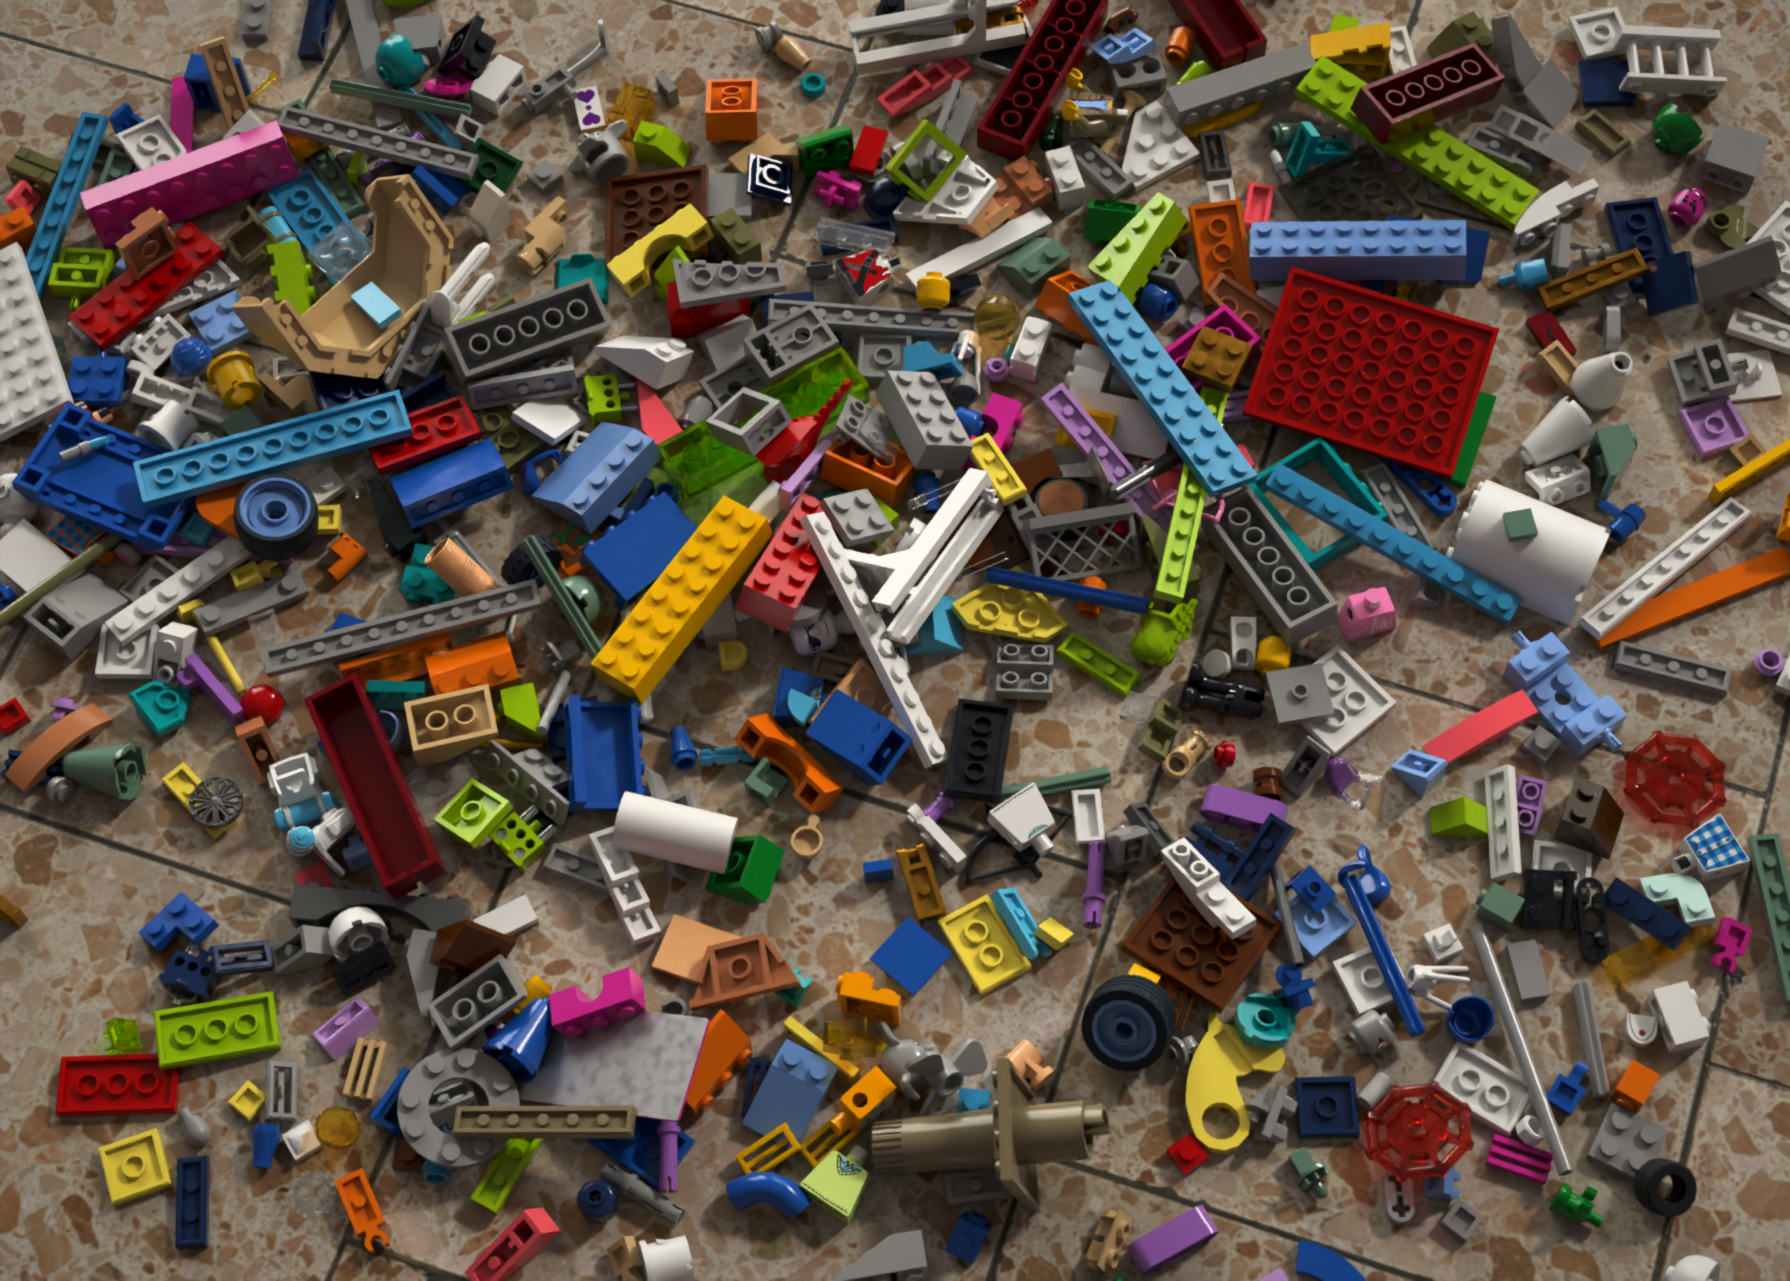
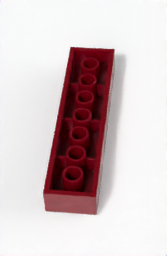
[977,0,1109,161]

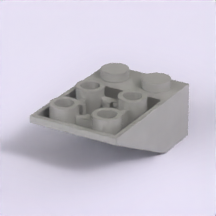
[23,571,130,661]
[834,1229,928,1281]

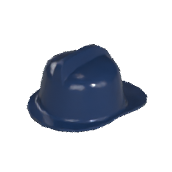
[863,177,920,219]

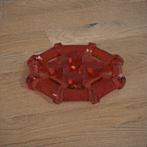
[1623,730,1727,828]
[1363,1081,1474,1183]

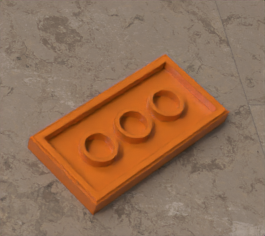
[1188,199,1256,308]

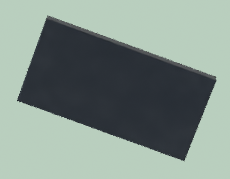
[943,698,1014,804]

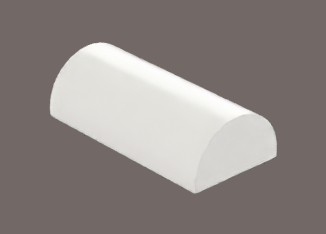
[611,791,738,874]

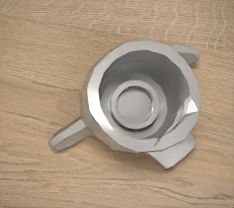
[568,119,629,185]
[879,1021,940,1101]

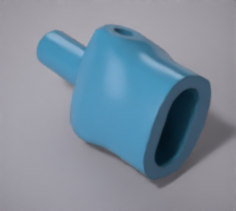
[1498,258,1550,290]

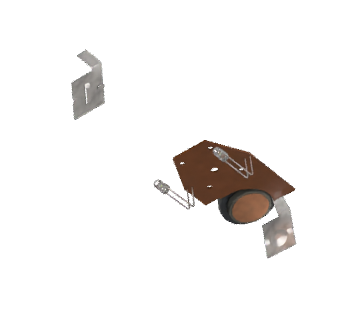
[734,446,1110,638]

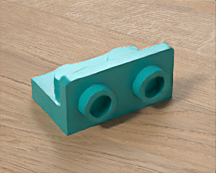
[367,680,426,709]

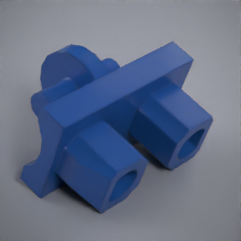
[1272,962,1315,1011]

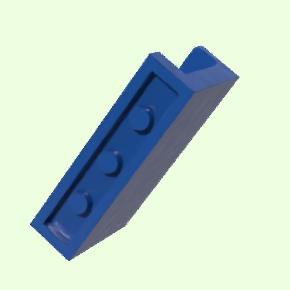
[389,438,514,529]
[579,491,697,611]
[563,695,647,812]

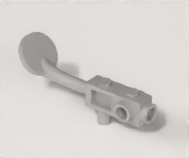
[521,18,609,114]

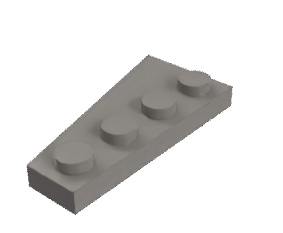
[672,259,786,309]

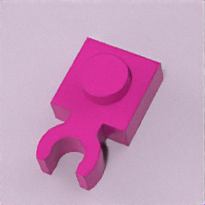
[1710,917,1753,973]

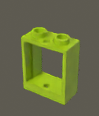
[885,119,967,203]

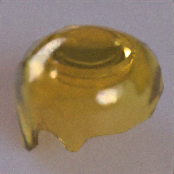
[314,1106,362,1152]

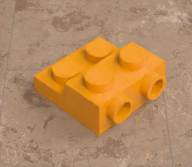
[836,971,902,1026]

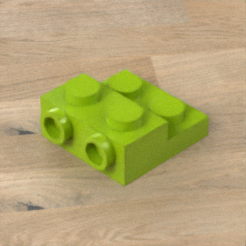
[433,778,514,850]

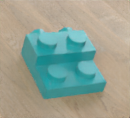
[399,543,470,605]

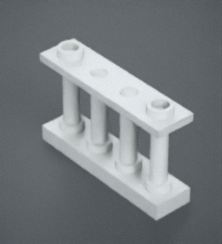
[1613,25,1727,97]

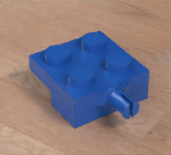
[68,347,129,406]

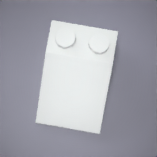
[593,336,694,390]

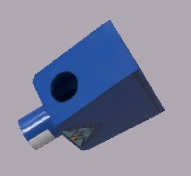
[773,667,829,728]

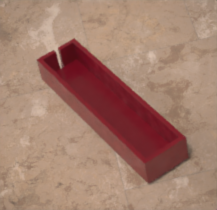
[1168,0,1267,72]
[304,673,447,900]

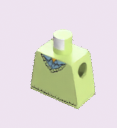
[800,1145,870,1225]

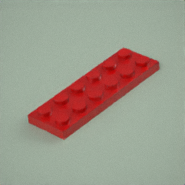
[68,221,225,351]

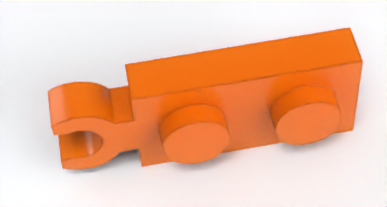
[334,1168,390,1254]

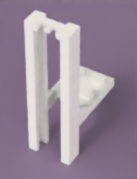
[848,0,1026,75]
[844,468,1004,644]

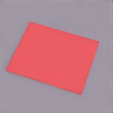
[294,860,335,888]

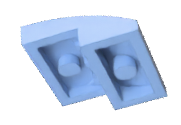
[1090,28,1158,64]

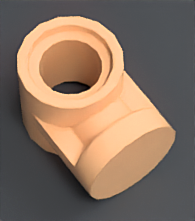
[1004,1039,1055,1092]

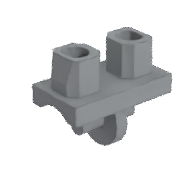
[1244,1085,1298,1144]

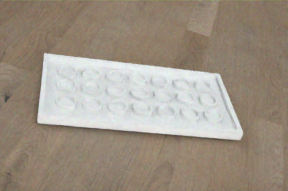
[0,242,74,442]

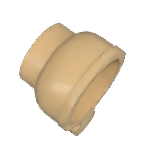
[791,815,823,860]

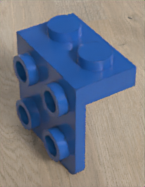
[410,164,469,216]

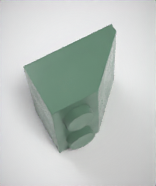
[996,237,1071,301]
[1586,424,1637,501]

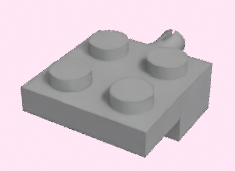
[1666,338,1748,407]

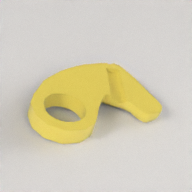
[1185,1012,1285,1155]

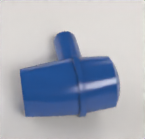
[1597,499,1646,542]

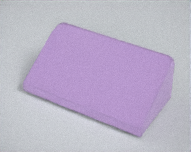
[312,996,380,1060]

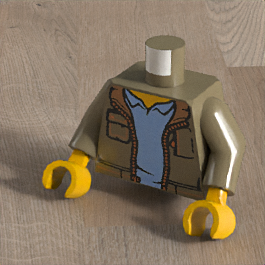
[1061,68,1128,138]

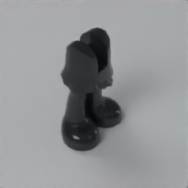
[1182,661,1265,718]

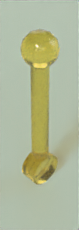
[246,70,278,107]

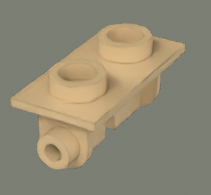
[1085,1209,1131,1278]

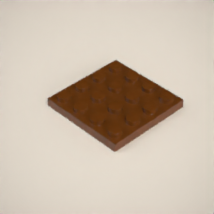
[605,164,709,270]
[1121,876,1283,1014]

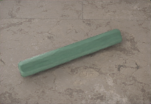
[1001,767,1111,803]

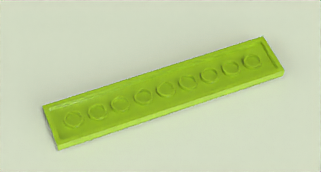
[1294,56,1539,230]

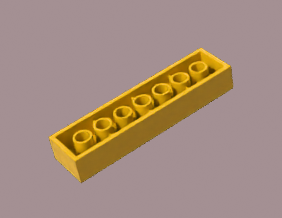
[590,495,774,704]

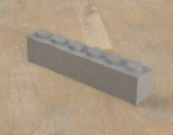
[1164,43,1316,127]

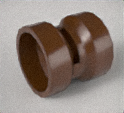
[1253,767,1283,801]

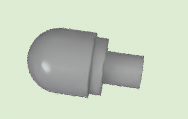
[177,1107,211,1147]

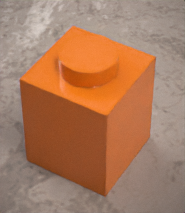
[1610,1059,1660,1113]

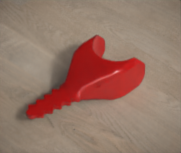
[755,379,853,484]

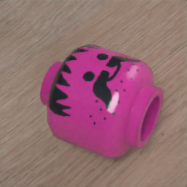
[1668,188,1708,227]

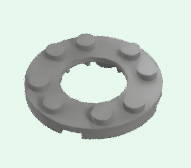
[397,1048,520,1169]

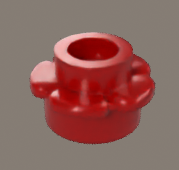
[1213,740,1236,769]

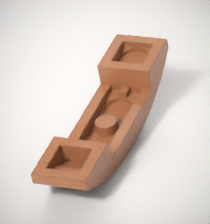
[5,703,112,794]

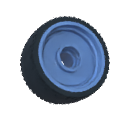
[234,473,319,561]

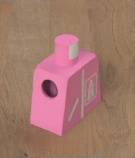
[1337,587,1396,642]

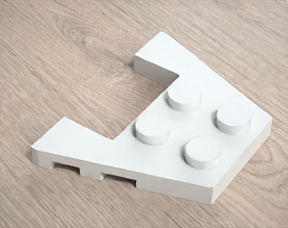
[893,150,999,225]

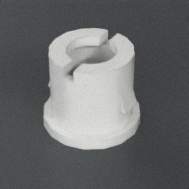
[138,401,199,451]
[638,1235,695,1281]

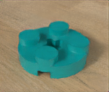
[1234,993,1296,1048]

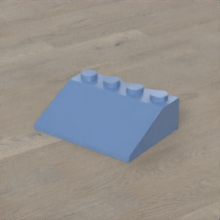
[531,422,661,534]

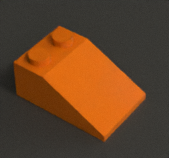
[705,79,758,143]

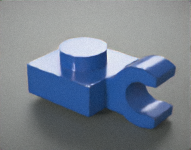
[1546,1061,1589,1117]

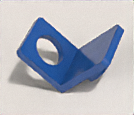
[1285,865,1336,913]

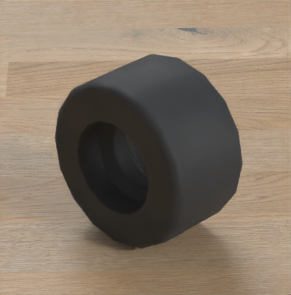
[1634,1158,1697,1217]

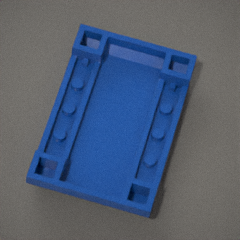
[12,402,196,550]

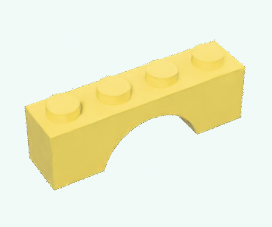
[607,203,714,298]

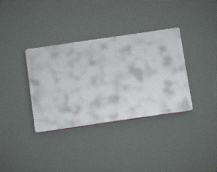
[515,1011,710,1122]

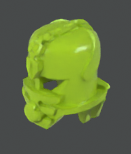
[1129,598,1198,667]

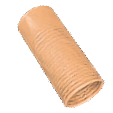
[424,538,502,597]

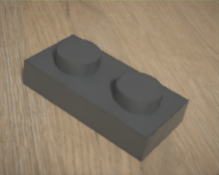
[1123,802,1175,856]

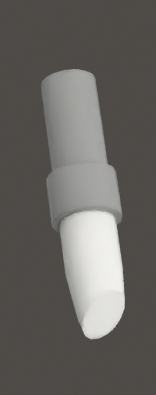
[1269,148,1295,191]

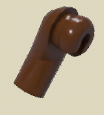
[1103,6,1138,35]

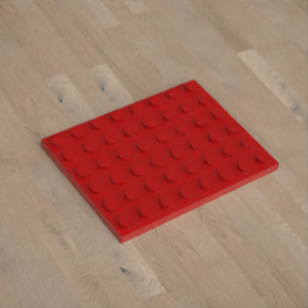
[1242,267,1499,479]

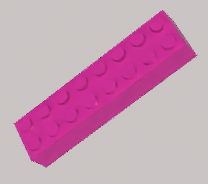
[80,120,300,249]

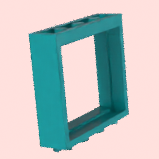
[1241,437,1388,571]

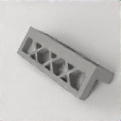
[923,79,978,180]

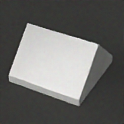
[695,314,757,372]

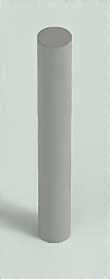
[536,670,572,735]

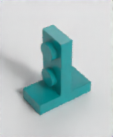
[1285,121,1358,179]

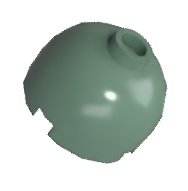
[551,576,605,630]

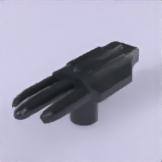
[948,273,982,301]

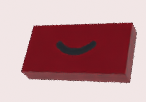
[1525,309,1577,356]

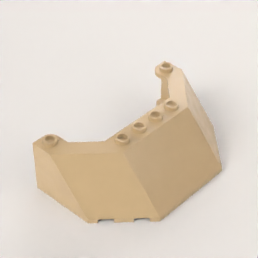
[231,174,454,379]

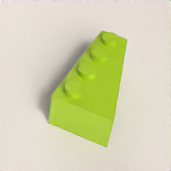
[1087,192,1187,305]
[267,240,317,316]

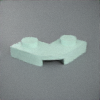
[1639,873,1715,927]

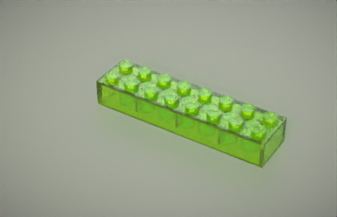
[656,346,870,501]

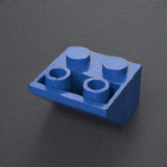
[184,53,252,111]

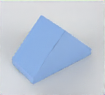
[1390,749,1448,798]

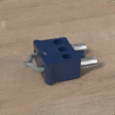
[159,941,226,1006]

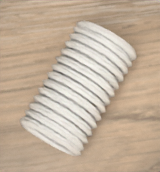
[1357,1072,1393,1110]

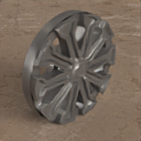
[189,776,244,829]

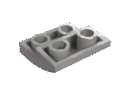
[996,643,1054,700]

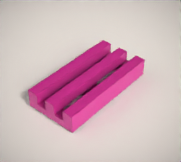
[1485,1134,1553,1185]

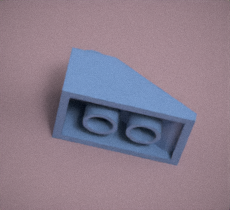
[742,1038,839,1154]

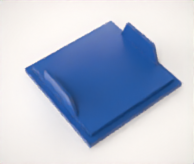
[869,917,952,996]

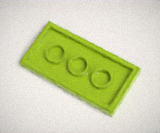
[153,991,281,1070]

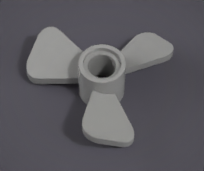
[905,1037,988,1117]

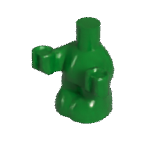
[1549,1182,1604,1228]

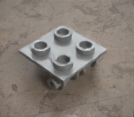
[833,394,892,458]

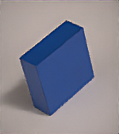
[863,859,894,883]

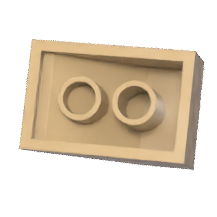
[404,684,499,767]

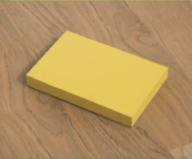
[937,894,1032,997]

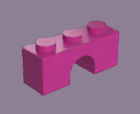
[961,392,1025,472]
[549,967,646,1038]

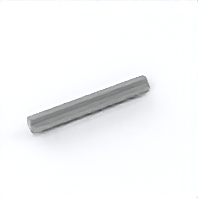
[1573,982,1610,1098]

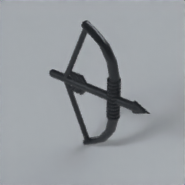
[966,802,1073,885]

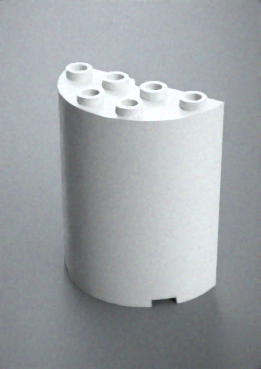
[1446,480,1612,626]

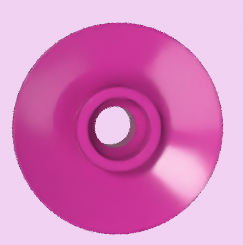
[424,76,473,101]

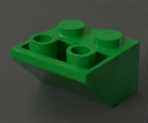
[795,125,854,178]

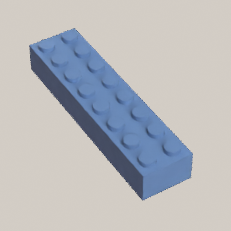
[1249,220,1466,281]

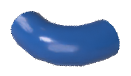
[726,1172,811,1219]

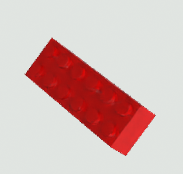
[735,492,842,633]

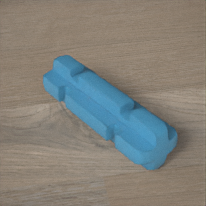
[699,746,755,766]

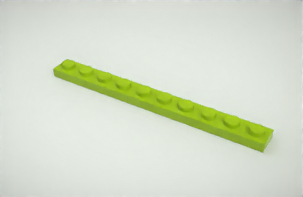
[1153,386,1228,605]

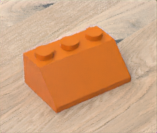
[1035,270,1100,347]
[820,439,916,509]
[424,630,521,695]
[684,1009,753,1117]

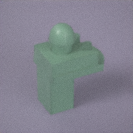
[1288,1147,1329,1199]

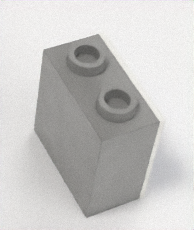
[1698,121,1770,193]

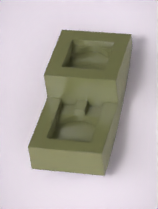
[1137,697,1184,763]

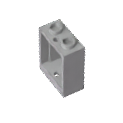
[705,387,792,456]

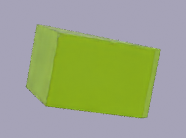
[1430,797,1488,837]

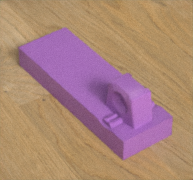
[176,653,245,729]

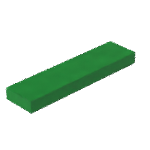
[1439,391,1497,489]

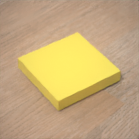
[98,1128,173,1207]

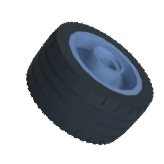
[1081,974,1176,1072]

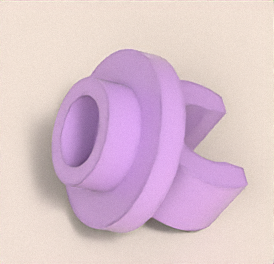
[50,697,79,722]

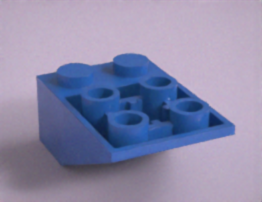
[805,689,913,786]

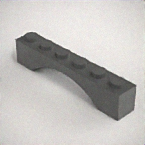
[288,882,472,932]

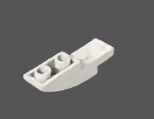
[1488,104,1593,175]
[1510,178,1599,249]
[1161,838,1256,940]

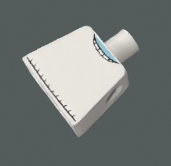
[987,782,1055,857]

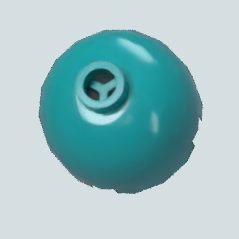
[375,34,426,87]

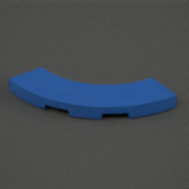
[1296,1240,1366,1281]

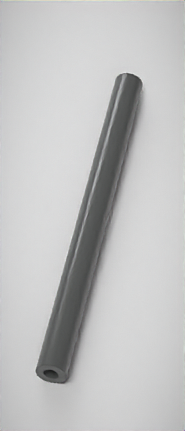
[1270,859,1305,969]

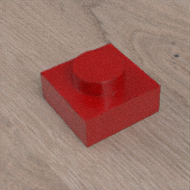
[1166,1133,1209,1177]

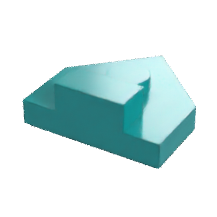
[128,681,193,738]

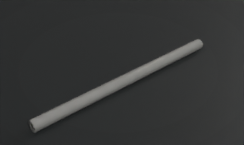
[1470,924,1574,1176]

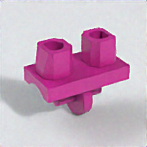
[813,170,862,212]

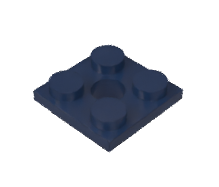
[746,154,793,206]

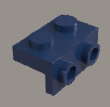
[400,371,456,414]

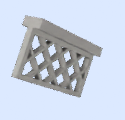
[467,347,578,410]
[1022,502,1142,581]

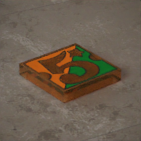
[547,521,602,578]

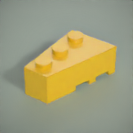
[1308,22,1391,78]

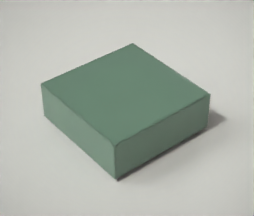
[1502,508,1538,542]

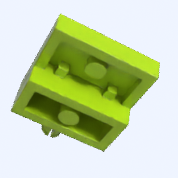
[48,247,115,312]

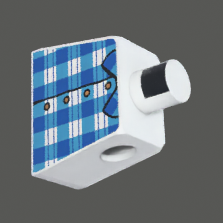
[1671,814,1750,882]

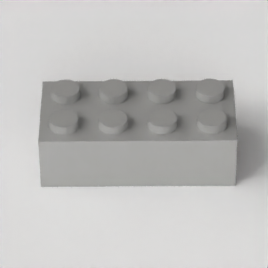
[875,370,974,470]

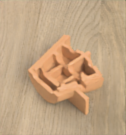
[958,196,1015,238]

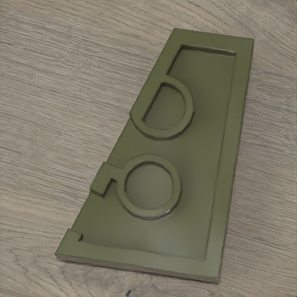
[477,404,548,474]

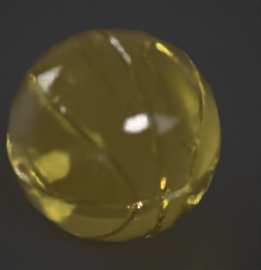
[974,294,1020,341]

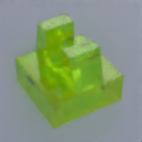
[103,1017,143,1055]

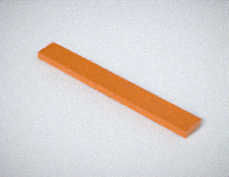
[1590,546,1790,651]

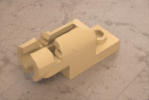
[516,195,569,277]
[258,371,319,418]

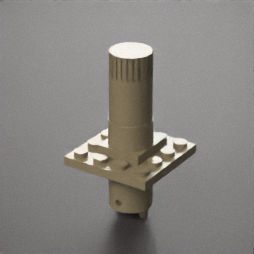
[871,1058,1111,1212]

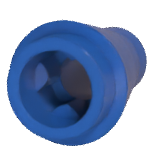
[913,472,939,515]
[670,726,698,770]
[252,1123,282,1169]

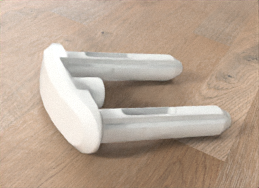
[430,242,495,330]

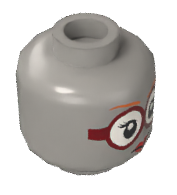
[1349,1010,1395,1054]

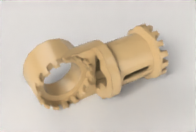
[1162,729,1213,780]

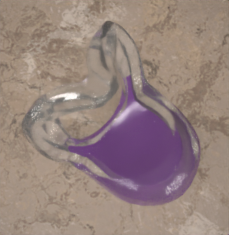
[1324,758,1384,811]

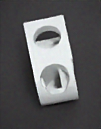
[1229,616,1257,670]

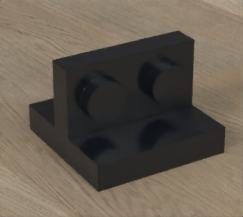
[437,14,496,82]

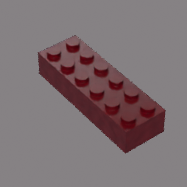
[1350,42,1506,145]

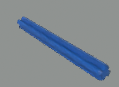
[987,566,1150,615]
[1342,874,1426,1038]

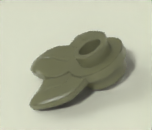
[1706,205,1759,249]

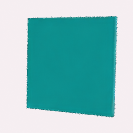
[556,254,609,304]

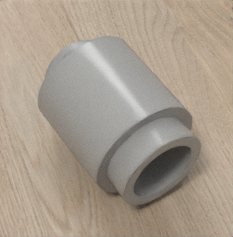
[678,396,713,437]

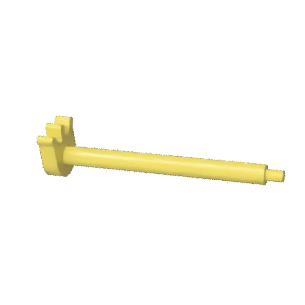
[177,599,247,697]

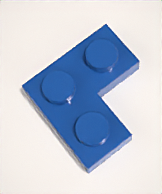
[138,891,219,953]

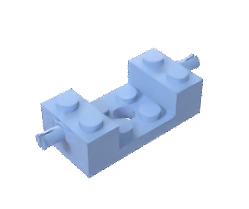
[1503,631,1627,759]

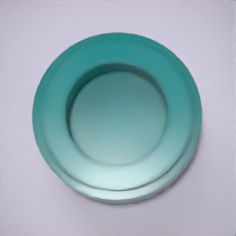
[801,73,826,98]

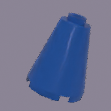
[483,997,554,1083]

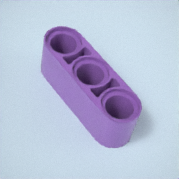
[1200,784,1288,833]
[1126,1205,1219,1276]

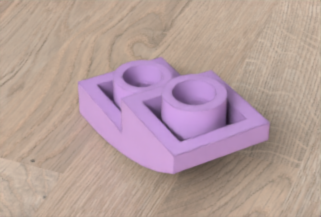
[1516,774,1548,836]

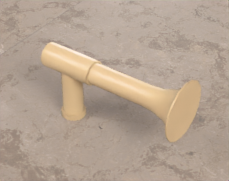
[1087,91,1146,156]

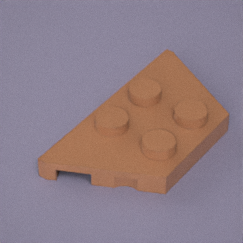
[689,933,801,1011]

